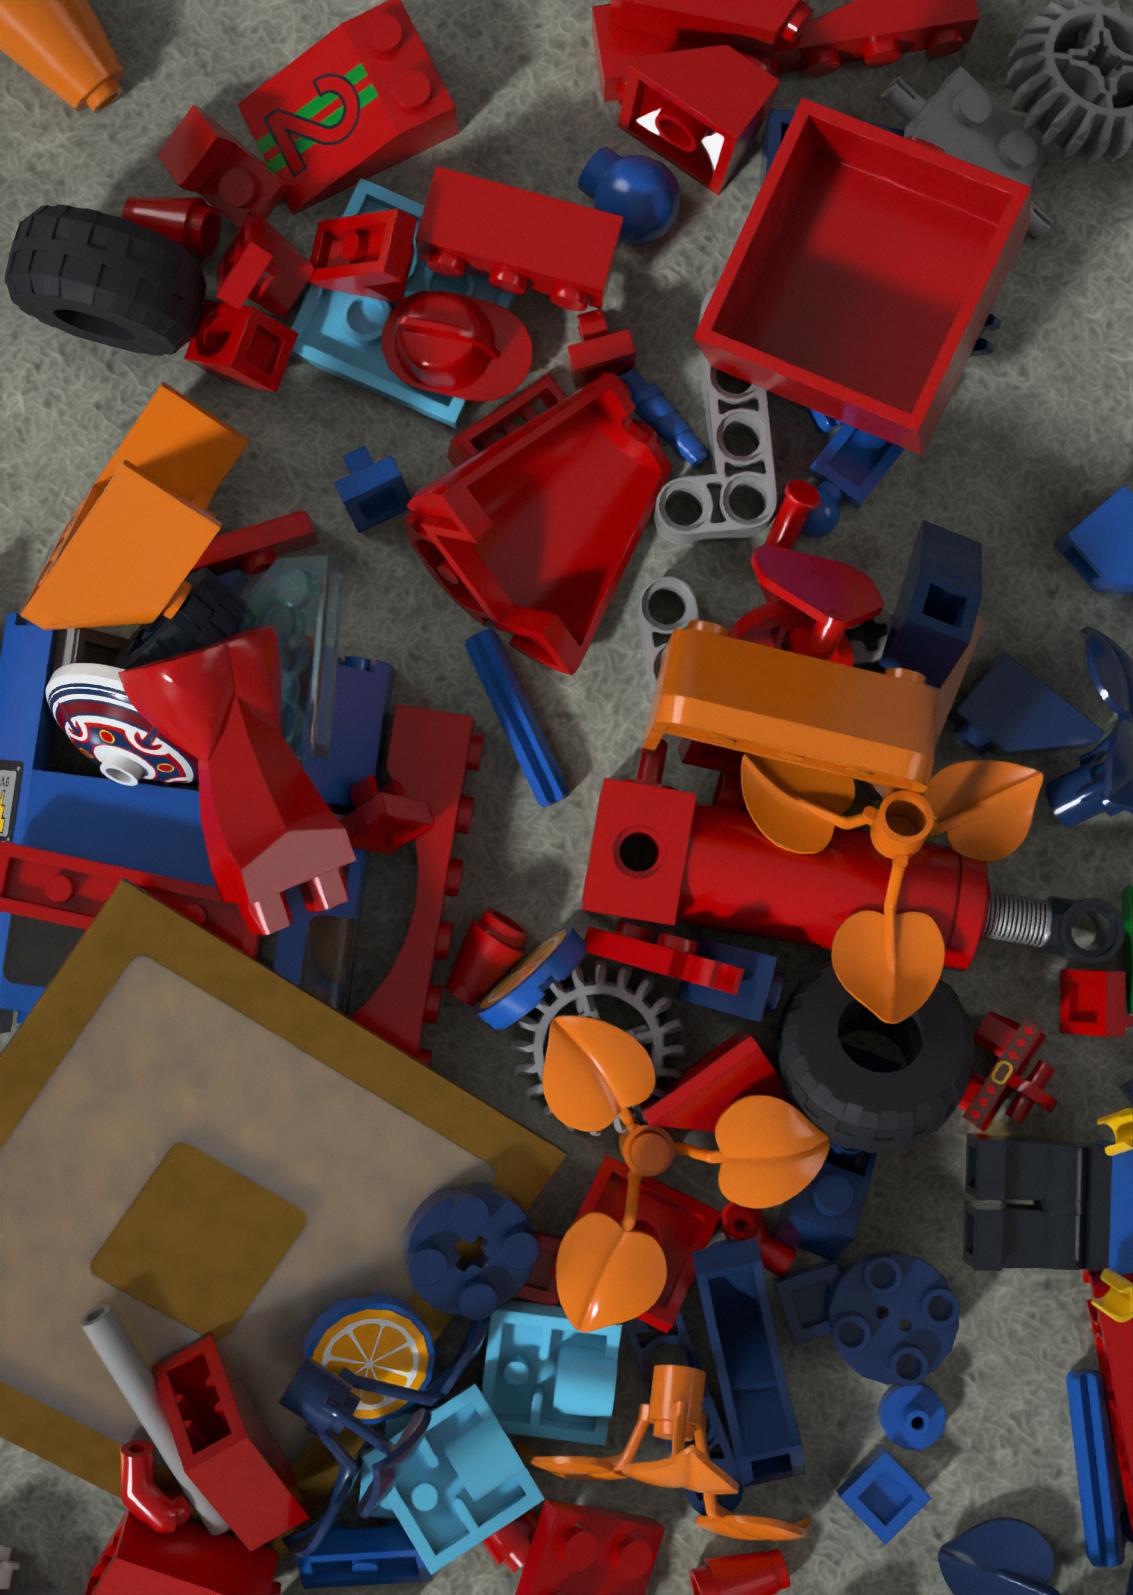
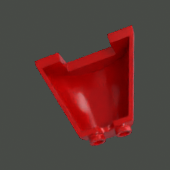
[404,372,673,676]

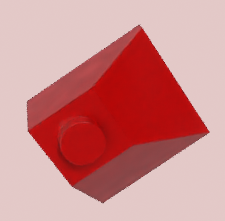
[617,44,780,196]
[640,1029,786,1132]

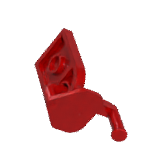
[677,480,884,776]

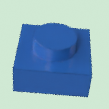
[836,1445,932,1545]

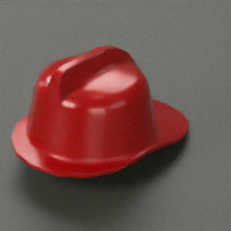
[382,290,532,402]

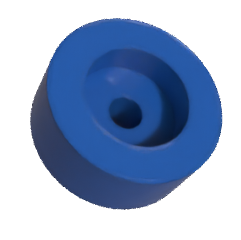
[878,1382,946,1450]

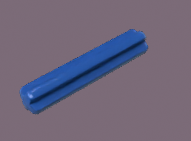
[465,629,569,807]
[1066,1369,1125,1567]

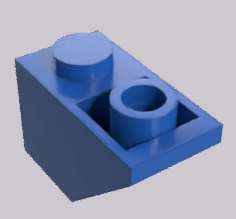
[1054,485,1133,595]

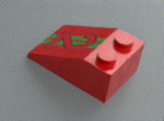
[237,0,459,215]

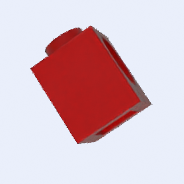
[184,300,299,393]

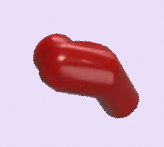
[721,1201,797,1277]
[121,1440,191,1536]

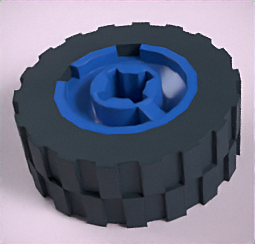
[111,567,247,670]

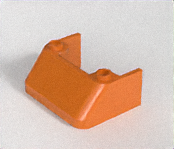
[20,381,250,630]
[641,620,936,802]

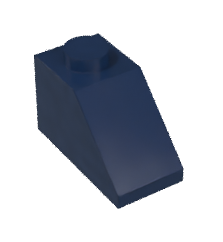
[947,652,1106,757]

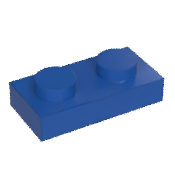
[296,1521,433,1589]

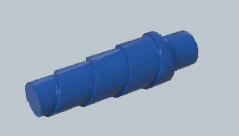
[620,367,710,469]

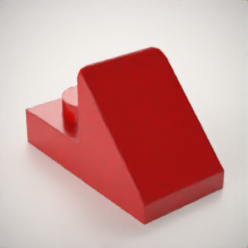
[157,104,291,228]
[307,208,417,302]
[216,210,314,318]

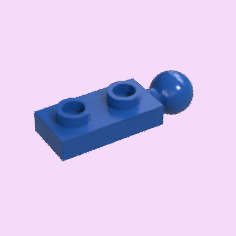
[800,423,905,538]

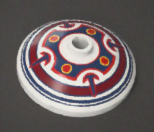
[45,663,199,788]

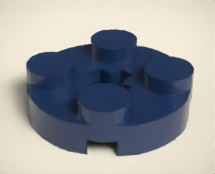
[403,1183,539,1320]

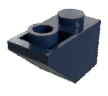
[676,936,784,1022]

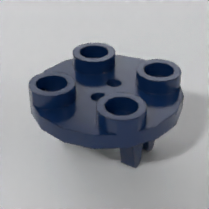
[827,1251,960,1386]

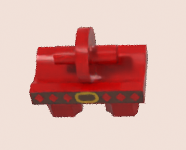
[957,1011,1058,1133]

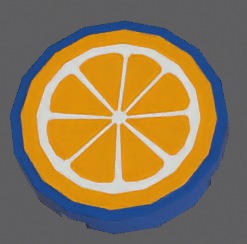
[476,925,587,1030]
[302,1293,435,1425]

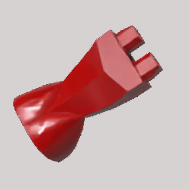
[118,624,357,935]

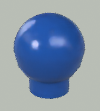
[578,146,681,245]

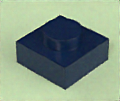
[772,1260,841,1346]

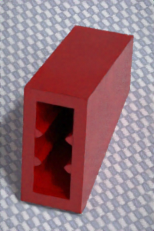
[610,0,814,58]
[151,1335,310,1552]
[83,1509,282,1595]

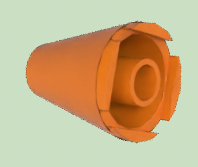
[0,0,124,113]

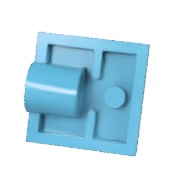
[481,1300,622,1446]
[362,1381,545,1575]

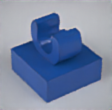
[334,446,411,533]

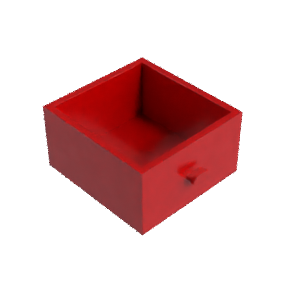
[693,97,1031,456]

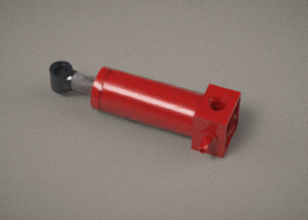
[580,739,1125,972]

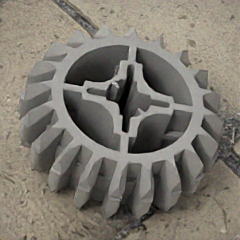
[1004,0,1133,165]
[511,961,685,1136]

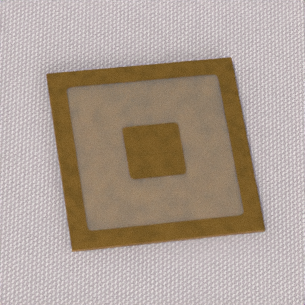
[0,877,567,1567]

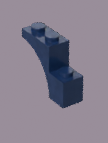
[691,1238,806,1488]

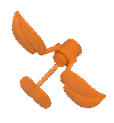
[741,753,1043,1024]
[542,1015,830,1333]
[516,1365,810,1541]

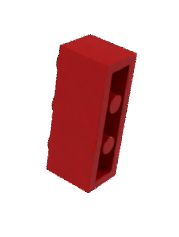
[415,166,624,311]

